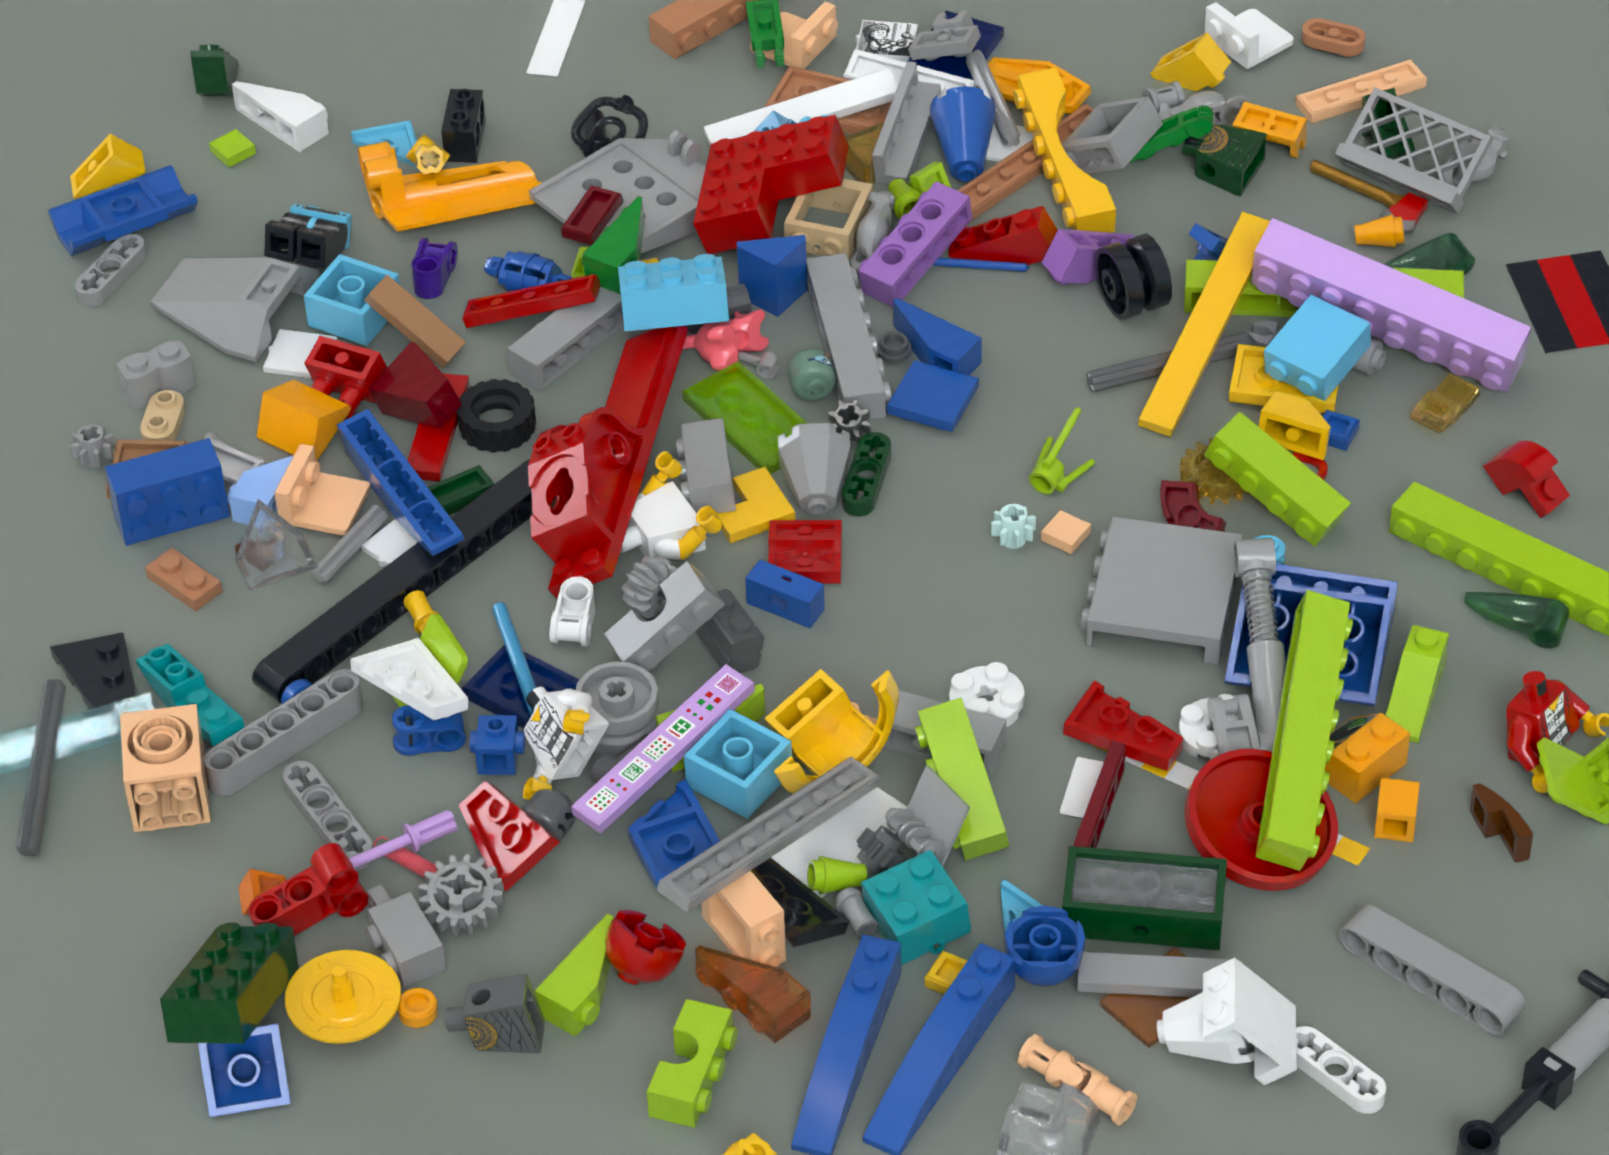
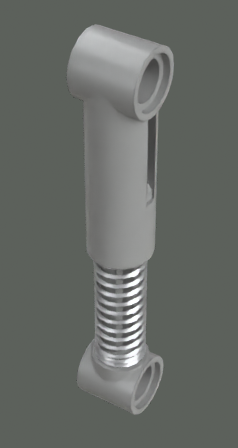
[1233,538,1286,752]

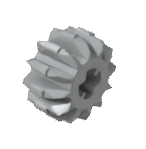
[621,555,677,619]

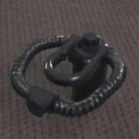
[570,95,648,157]

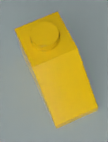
[1150,33,1231,92]
[70,133,146,199]
[1259,391,1331,460]

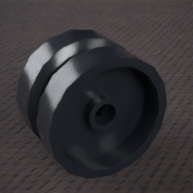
[1095,233,1172,320]

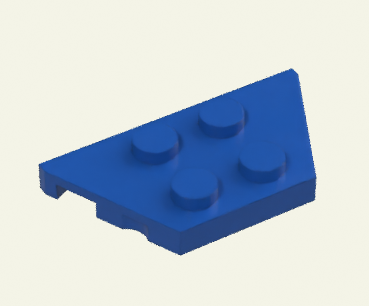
[628,779,720,892]

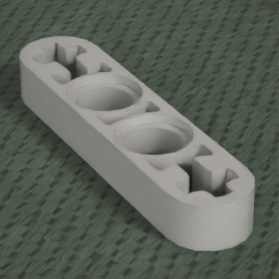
[282,761,374,871]

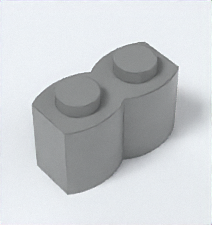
[116,341,196,409]

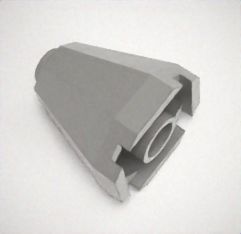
[778,423,850,515]

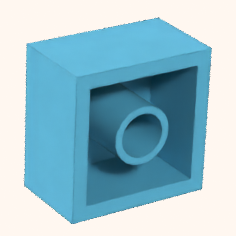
[304,254,400,346]
[684,709,792,819]

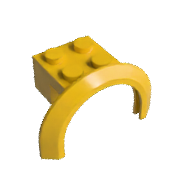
[764,669,899,794]

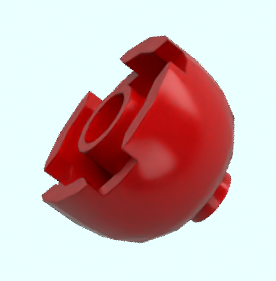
[605,910,686,985]

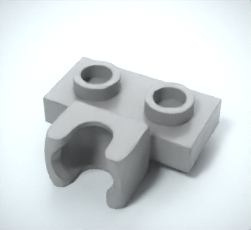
[908,10,981,61]

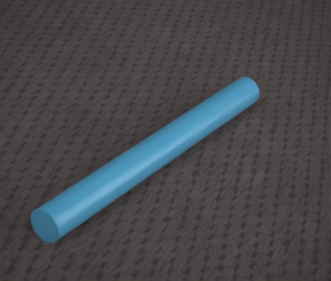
[492,602,536,716]

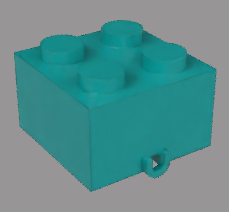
[861,849,971,965]

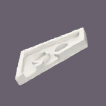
[350,638,468,720]

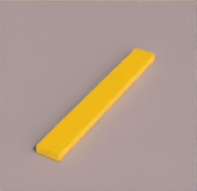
[1138,212,1270,437]

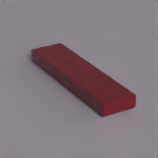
[1073,741,1126,848]

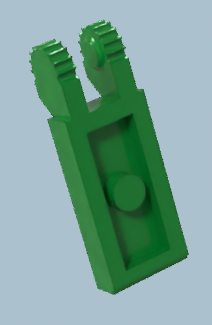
[746,0,784,68]
[1129,105,1214,163]

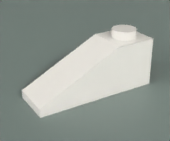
[232,81,329,152]

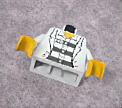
[522,687,609,800]

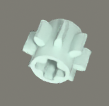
[991,504,1036,549]

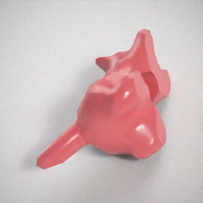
[682,309,769,372]

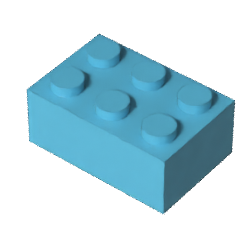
[618,254,729,331]

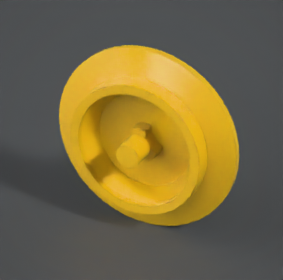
[285,950,401,1044]

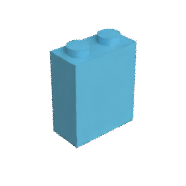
[1264,295,1371,401]

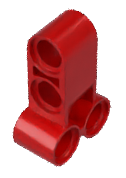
[248,843,369,936]

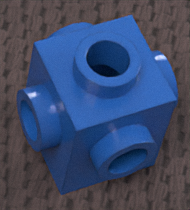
[470,715,525,775]

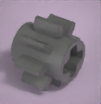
[828,399,871,443]
[856,825,904,874]

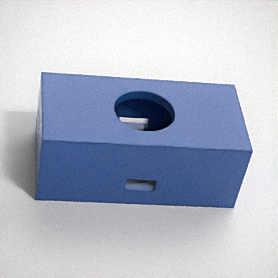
[745,560,825,628]

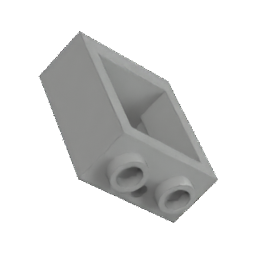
[1062,97,1163,174]

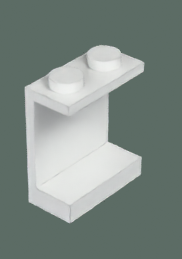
[1203,958,1297,1086]

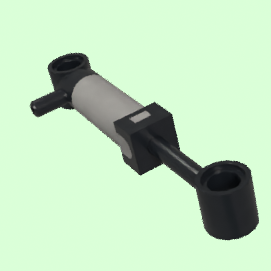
[1456,969,1609,1155]

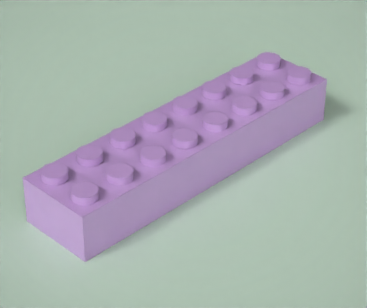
[1252,218,1531,393]

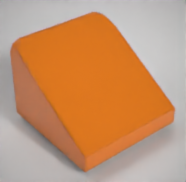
[239,869,286,915]

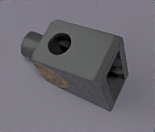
[445,973,545,1053]

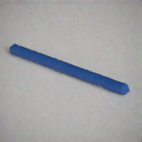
[932,258,1030,272]

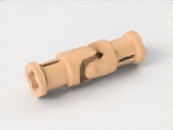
[1017,1034,1138,1126]

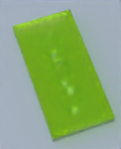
[682,361,808,475]

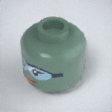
[788,349,836,401]

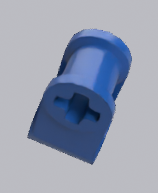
[392,705,466,756]

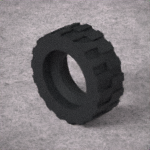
[457,379,536,453]

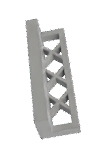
[872,61,941,185]

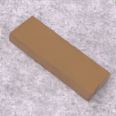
[364,275,466,368]

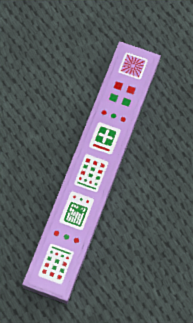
[571,664,755,834]

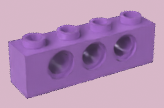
[858,181,972,307]

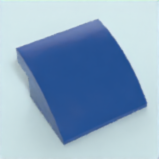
[1225,564,1398,707]

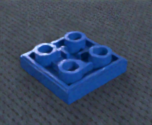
[887,360,979,432]

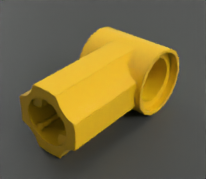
[406,134,450,175]

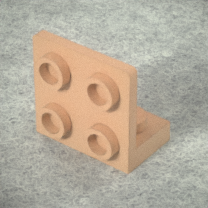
[275,444,371,536]

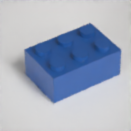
[105,438,230,546]

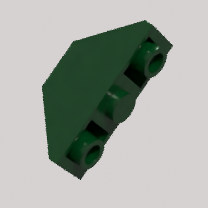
[190,44,238,96]

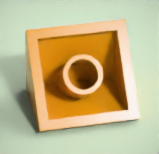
[256,379,352,462]

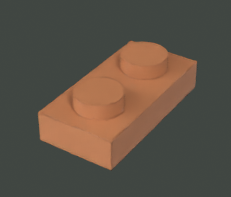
[145,548,223,611]

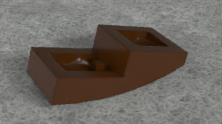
[1470,783,1533,863]

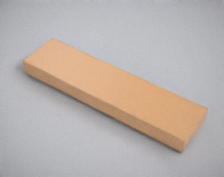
[1295,59,1427,124]

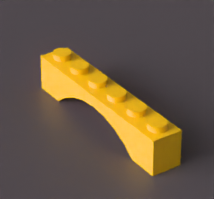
[1013,67,1116,233]

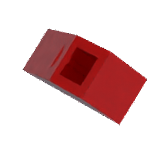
[948,206,1058,265]

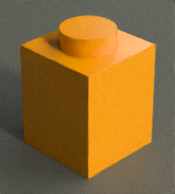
[1374,778,1420,842]

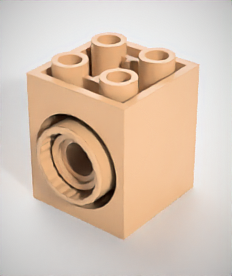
[120,704,211,832]

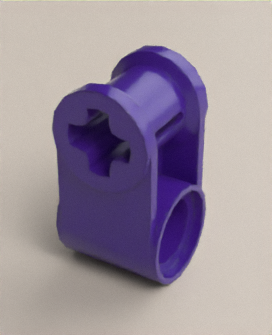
[411,238,458,299]

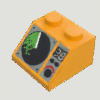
[1325,713,1410,804]

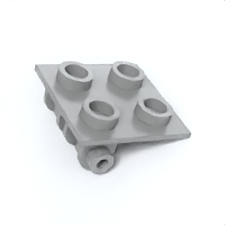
[885,766,970,867]

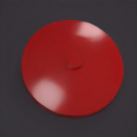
[1184,749,1338,891]

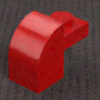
[1483,440,1570,518]

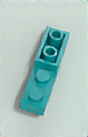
[136,643,245,746]

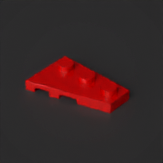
[1063,680,1184,771]

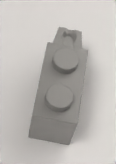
[365,885,446,988]

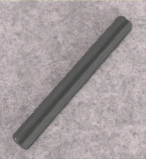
[1087,333,1252,391]
[16,679,66,856]

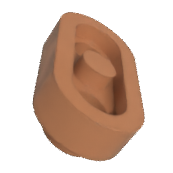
[1301,18,1366,57]

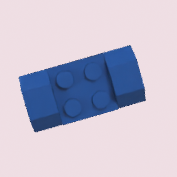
[48,165,198,256]

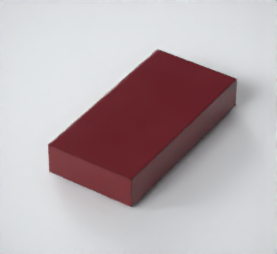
[561,185,622,245]

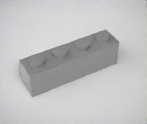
[507,287,624,392]

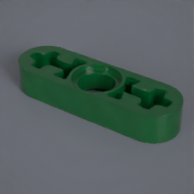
[842,432,891,516]

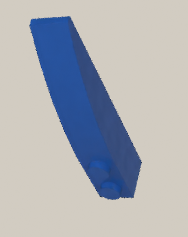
[337,409,465,556]
[791,934,901,1155]
[862,943,1015,1155]

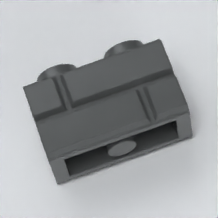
[695,589,765,673]

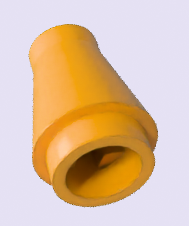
[1354,214,1405,248]

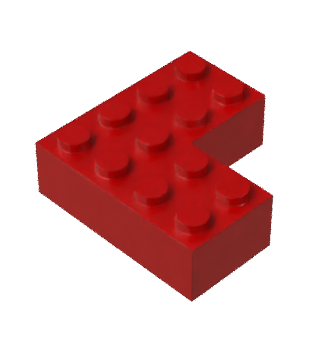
[693,114,849,254]

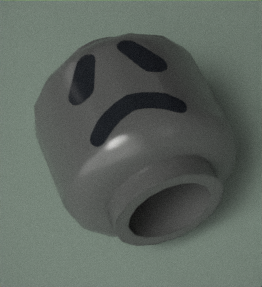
[523,789,575,841]

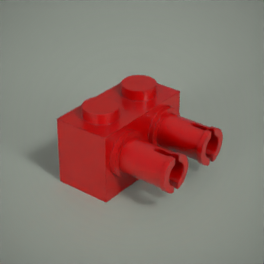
[304,336,387,421]

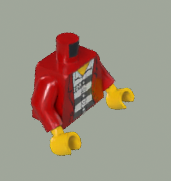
[1506,671,1609,793]

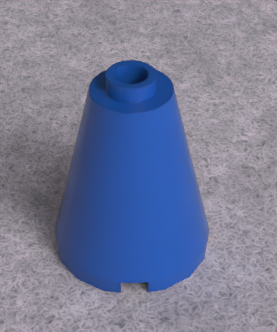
[930,86,996,182]

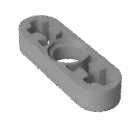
[75,234,147,307]

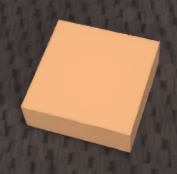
[1041,510,1091,555]

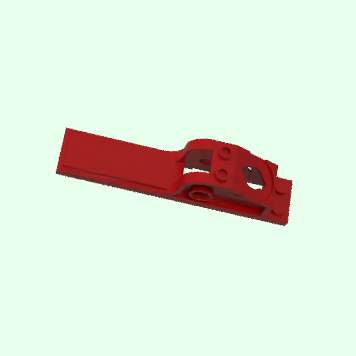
[528,326,688,599]

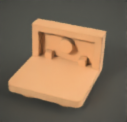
[750,2,838,69]

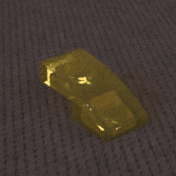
[1409,373,1480,433]

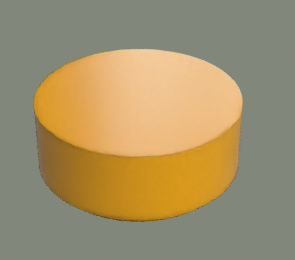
[398,988,438,1028]

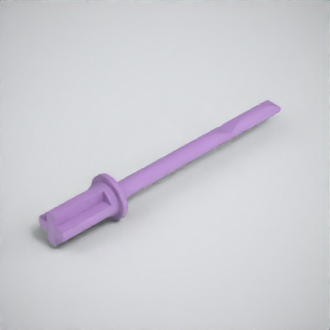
[349,810,458,868]

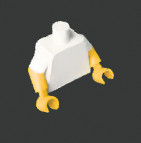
[620,451,722,560]

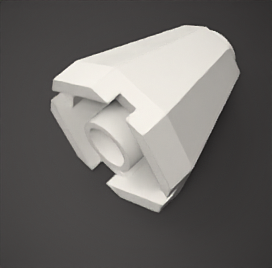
[1157,992,1254,1064]

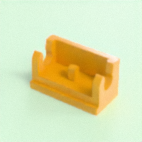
[1232,102,1307,159]

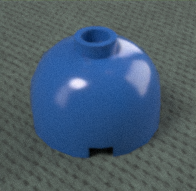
[1005,906,1085,987]

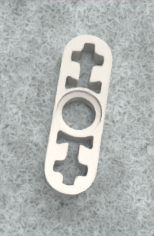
[1296,1026,1386,1114]

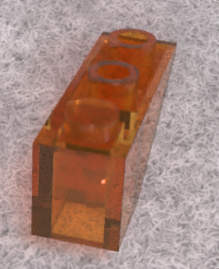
[695,945,811,1043]

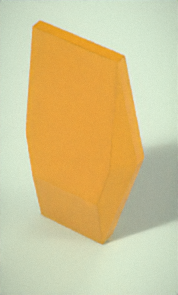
[976,57,1091,114]

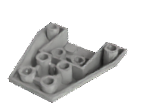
[151,258,320,362]

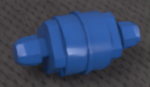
[484,251,572,292]

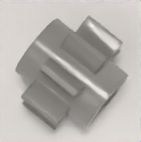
[70,424,115,468]

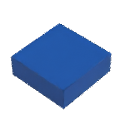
[1323,410,1360,451]

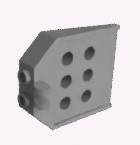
[529,129,706,254]

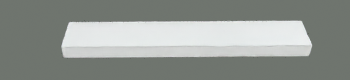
[704,68,898,145]

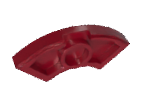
[1160,480,1226,532]

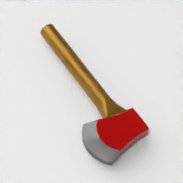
[1310,159,1428,234]

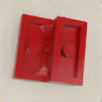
[768,520,842,584]

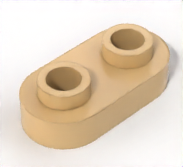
[140,390,185,441]

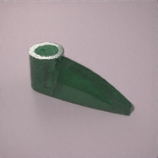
[1383,233,1475,275]
[1464,592,1570,649]

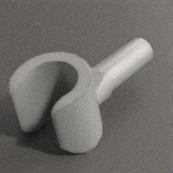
[738,352,779,380]

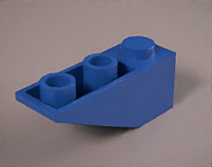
[893,298,982,375]

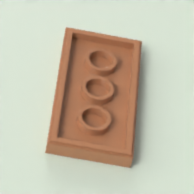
[765,66,892,140]

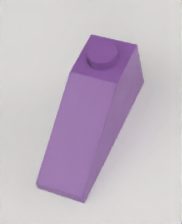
[1042,229,1135,285]

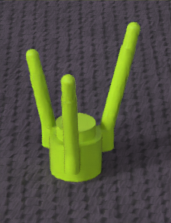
[1028,407,1095,494]

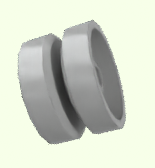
[576,661,660,756]

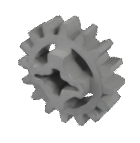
[419,854,505,936]

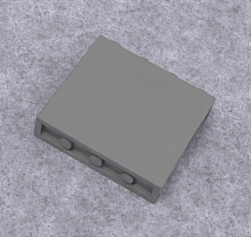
[1081,516,1243,665]

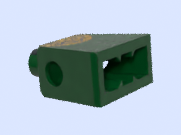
[1182,125,1267,197]

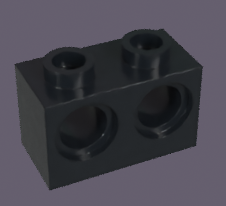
[441,88,486,163]

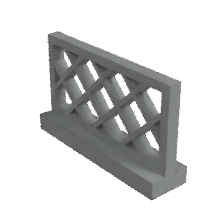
[1335,87,1493,214]

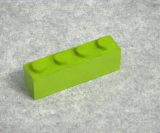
[1204,412,1351,547]
[914,697,1010,861]

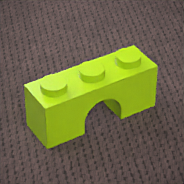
[647,999,738,1128]

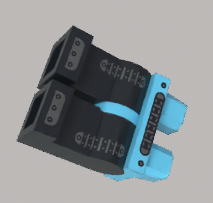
[264,204,352,269]

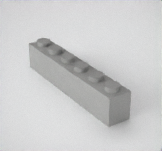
[806,253,891,421]

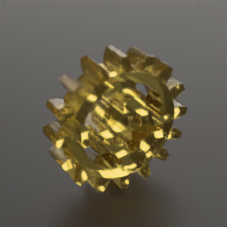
[1180,438,1250,504]

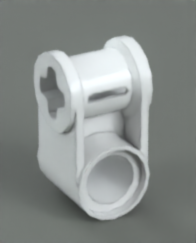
[549,576,596,647]

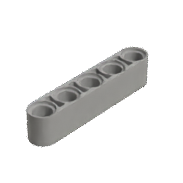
[204,669,363,796]
[1339,905,1526,1035]

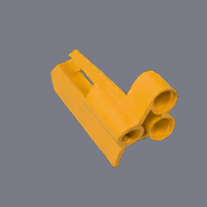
[357,141,542,232]

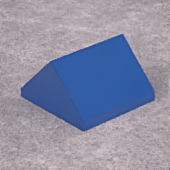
[736,235,807,317]
[198,1023,291,1117]

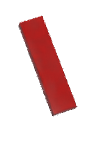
[462,274,601,328]
[407,373,469,482]

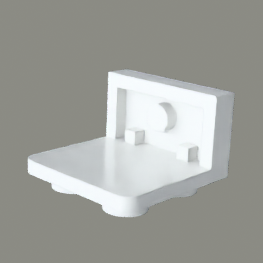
[1205,2,1294,69]

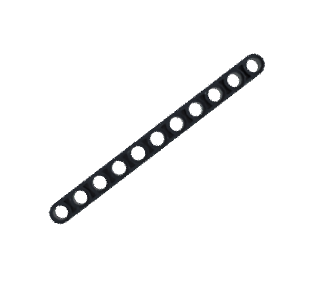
[252,459,556,703]

